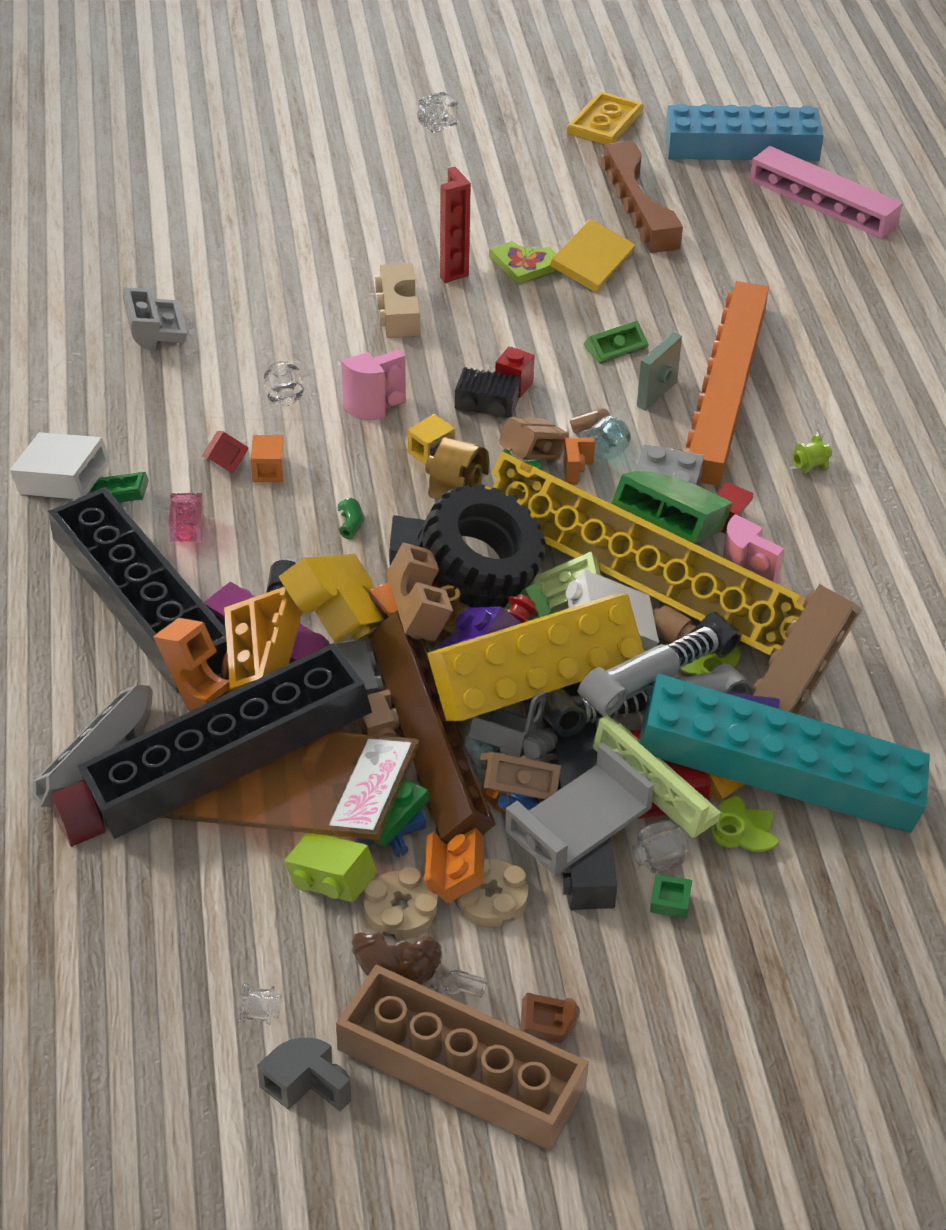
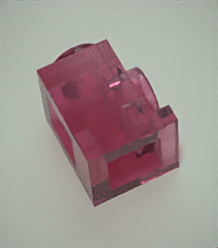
[168,493,205,542]

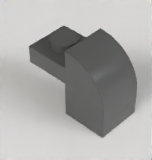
[257,1037,351,1111]

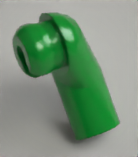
[338,497,365,539]

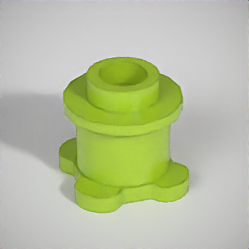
[792,434,832,473]

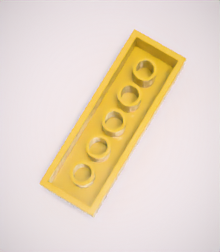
[427,593,644,721]

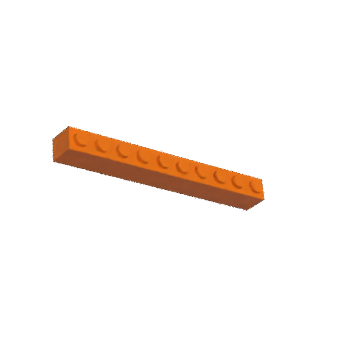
[683,281,769,486]

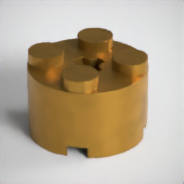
[425,438,490,499]

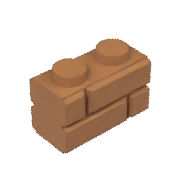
[499,417,569,460]

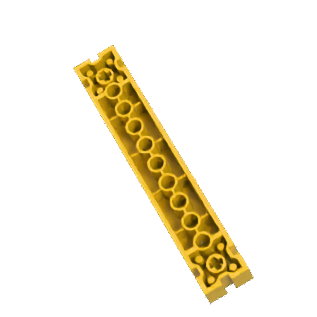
[485,451,806,656]

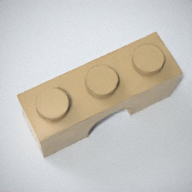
[375,263,420,338]

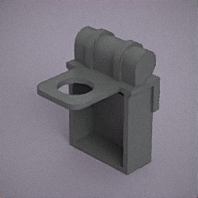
[469,692,558,760]

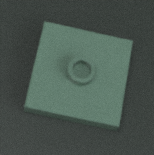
[637,332,682,411]

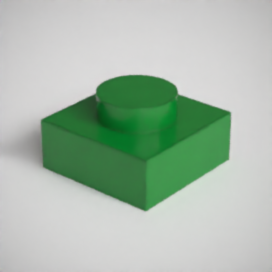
[650,874,693,919]

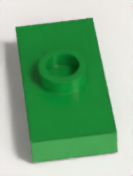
[88,472,149,504]

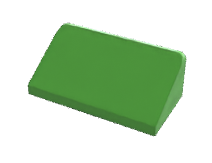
[583,320,649,363]

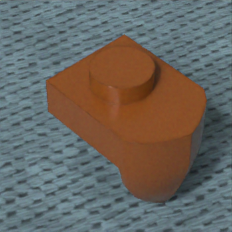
[520,993,580,1043]

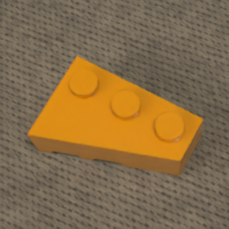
[224,587,302,691]

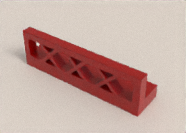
[440,166,471,283]

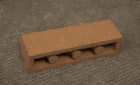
[751,584,862,715]

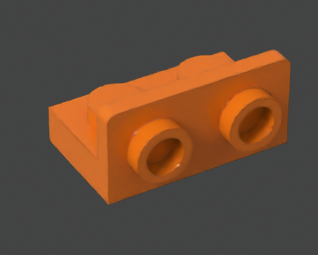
[424,827,484,904]

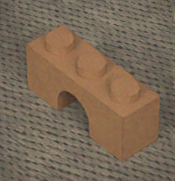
[386,542,453,642]

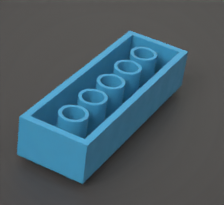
[665,104,824,161]

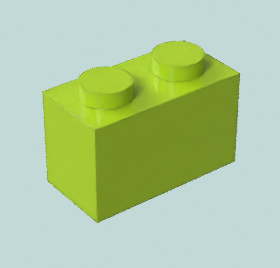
[284,831,378,903]

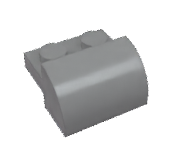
[123,287,187,350]

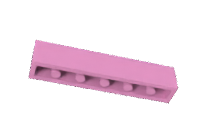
[750,146,903,239]

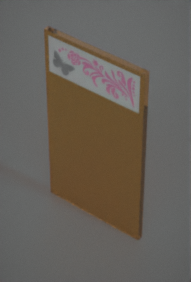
[160,732,420,840]

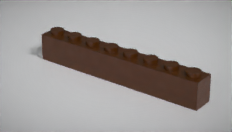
[368,611,496,844]

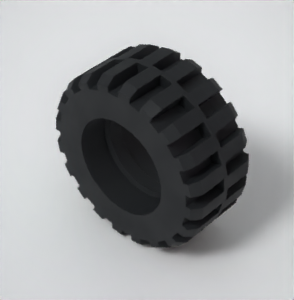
[416,485,546,608]

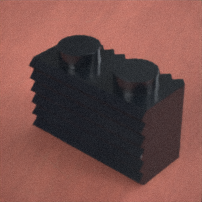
[455,367,520,418]

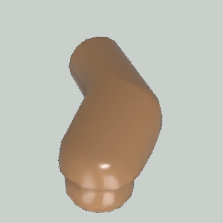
[570,408,612,433]

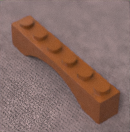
[600,140,683,253]

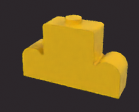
[278,554,384,643]

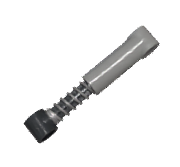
[578,611,742,717]
[543,664,753,737]

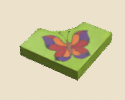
[489,241,558,284]

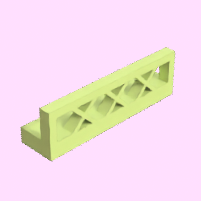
[593,715,721,839]

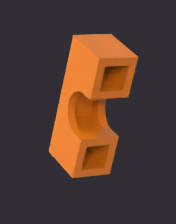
[153,618,232,712]

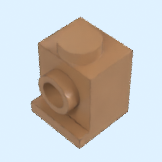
[358,689,400,741]

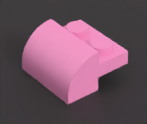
[341,349,406,420]
[723,514,784,584]

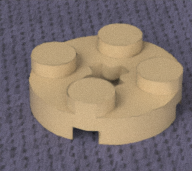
[454,857,529,928]
[364,867,438,939]

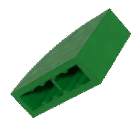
[611,471,733,544]

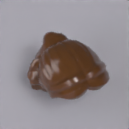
[351,932,442,985]

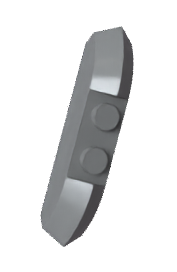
[33,684,153,807]

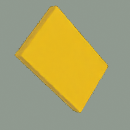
[567,91,644,145]
[550,219,636,292]

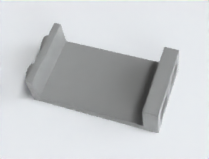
[505,743,654,876]

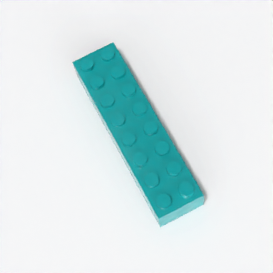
[638,673,930,833]

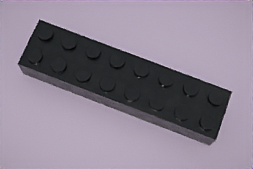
[48,487,227,693]
[78,642,372,839]

